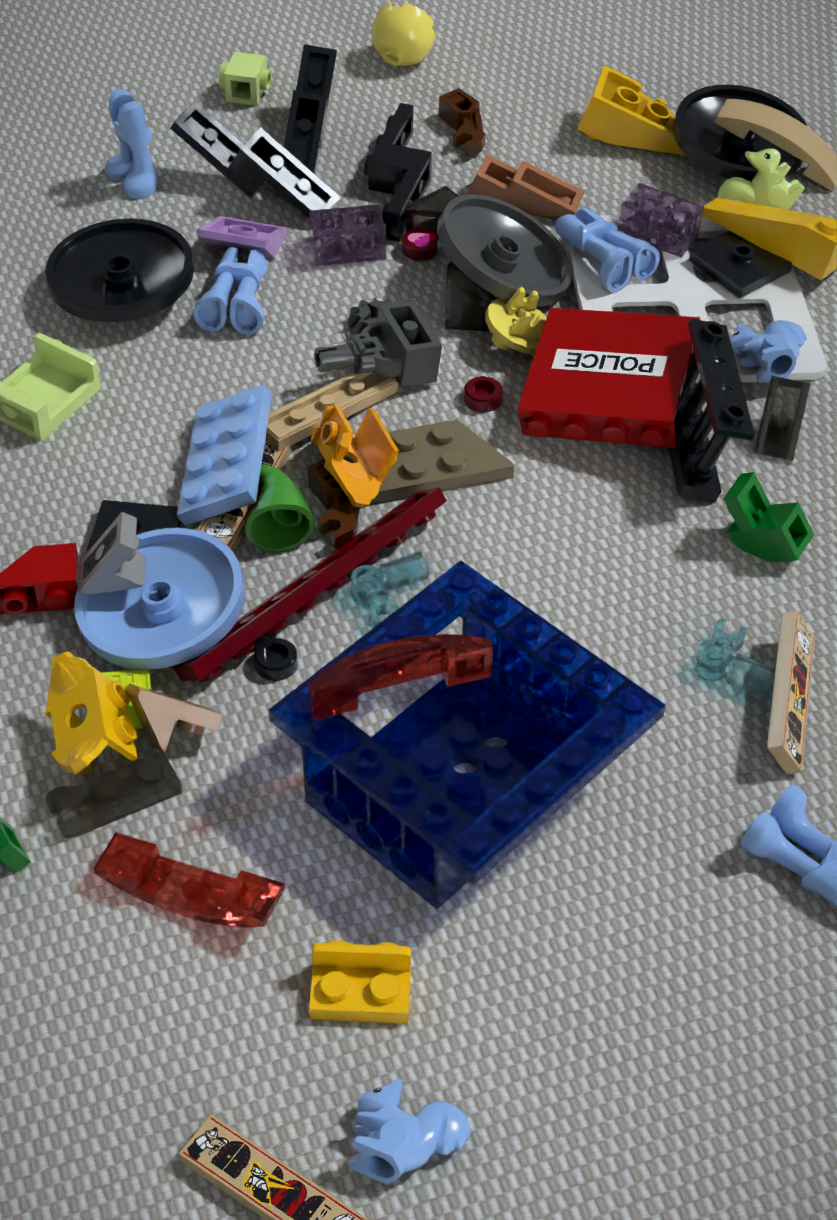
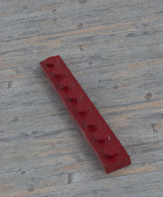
[173,487,447,683]

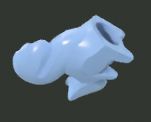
[730,320,807,383]
[349,1079,471,1185]

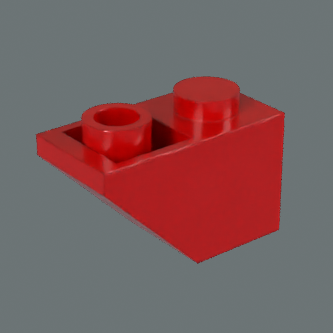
[0,543,80,615]

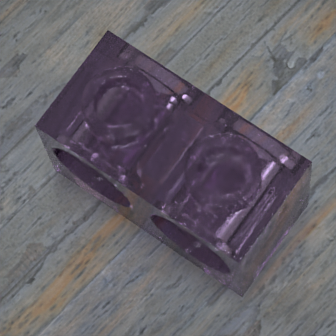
[618,183,704,258]
[309,204,386,266]

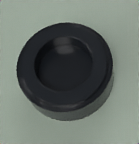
[254,638,298,681]

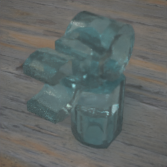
[351,550,429,632]
[695,618,776,699]

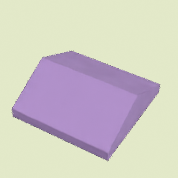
[197,216,287,259]

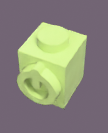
[219,52,272,106]

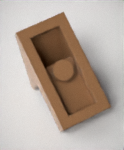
[126,683,224,753]

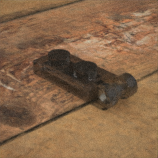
[45,751,182,839]

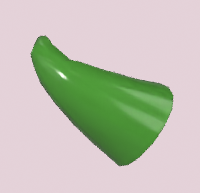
[245,464,314,553]

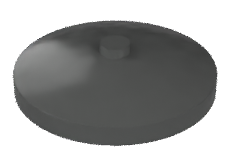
[437,194,573,307]

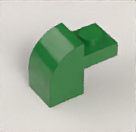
[723,472,814,562]

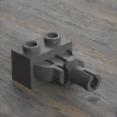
[314,300,442,388]

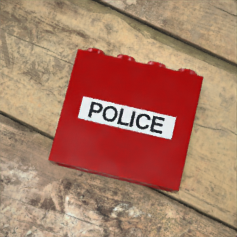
[517,308,700,448]

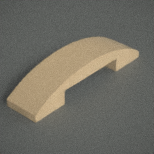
[714,99,837,191]

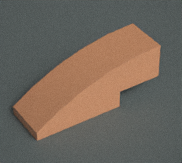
[467,155,584,217]

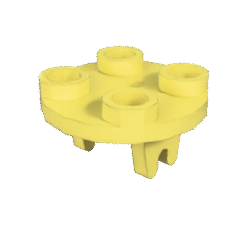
[485,287,547,356]

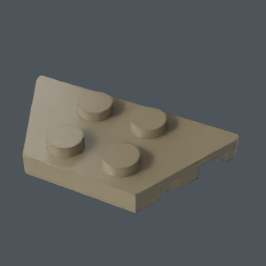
[370,420,514,504]

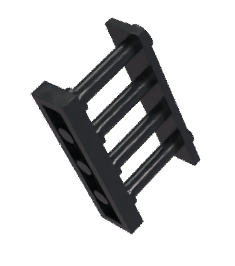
[668,318,755,502]

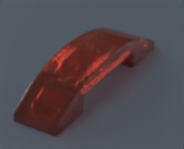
[308,634,493,721]
[93,832,285,928]

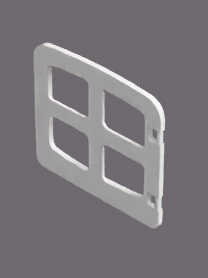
[569,214,827,383]

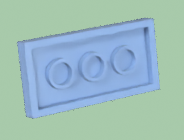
[177,384,272,526]

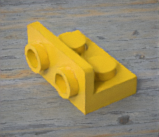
[309,940,411,1024]

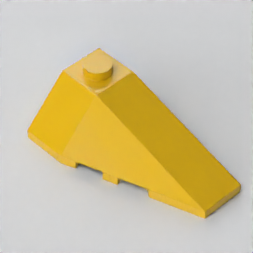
[577,65,686,156]
[699,197,837,280]

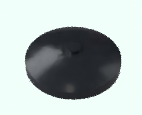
[673,84,807,182]
[45,218,194,322]

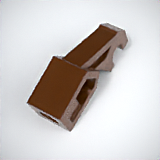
[439,88,486,157]
[307,459,358,549]

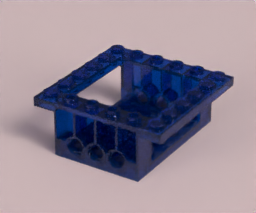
[268,560,665,909]

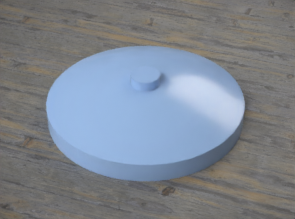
[74,528,246,670]

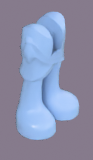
[105,89,158,199]
[554,207,660,293]
[193,247,268,335]
[741,784,837,907]

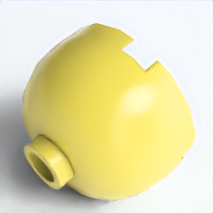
[371,2,438,66]

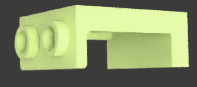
[0,333,101,441]

